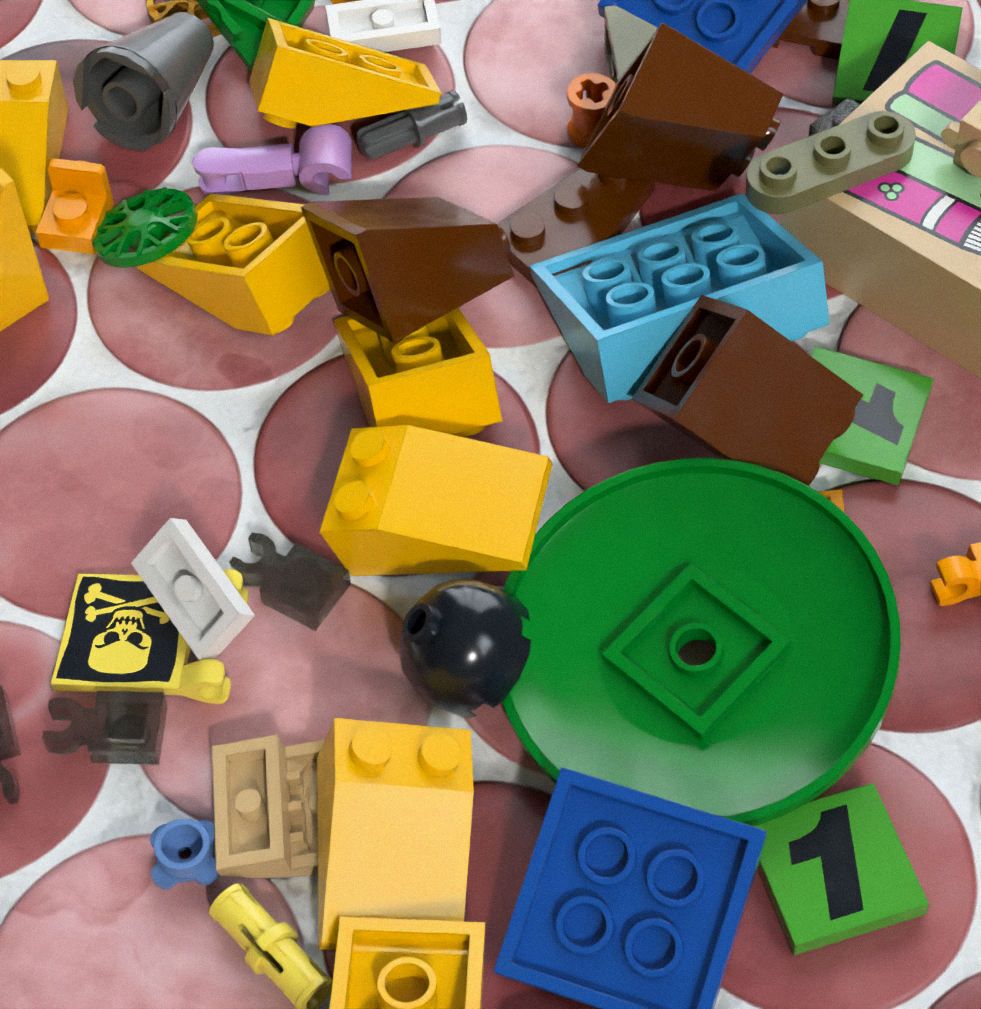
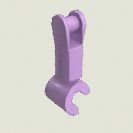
[192,124,352,196]

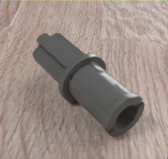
[356,90,467,160]

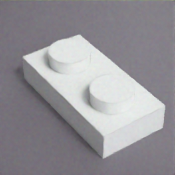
[325,0,442,52]
[131,518,255,660]

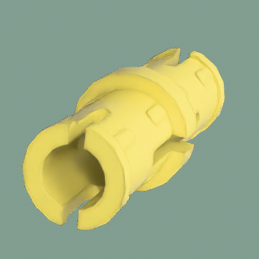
[209,883,333,1009]

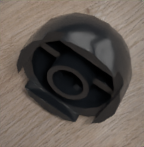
[399,578,531,719]

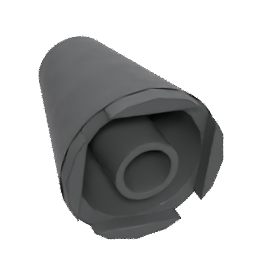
[73,12,214,151]

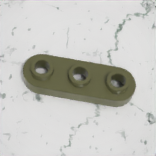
[745,111,916,214]

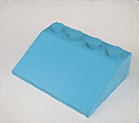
[530,193,830,403]

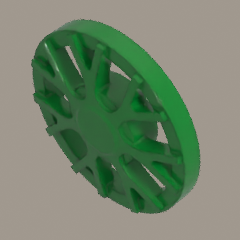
[92,187,198,268]

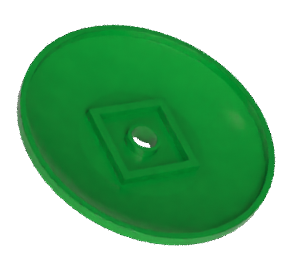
[502,458,901,826]

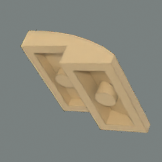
[212,734,325,878]

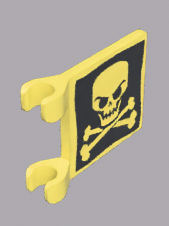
[51,569,249,704]

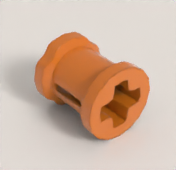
[567,73,616,147]

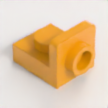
[36,158,114,255]

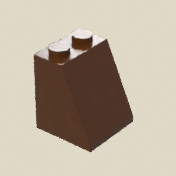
[577,22,783,192]
[301,197,514,343]
[632,295,863,486]

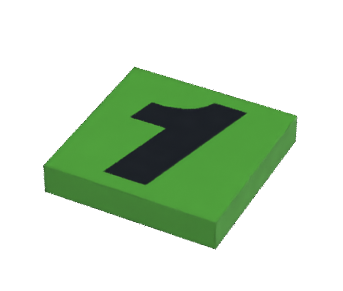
[832,0,963,107]
[811,346,934,486]
[753,783,929,956]

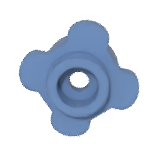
[150,818,219,890]

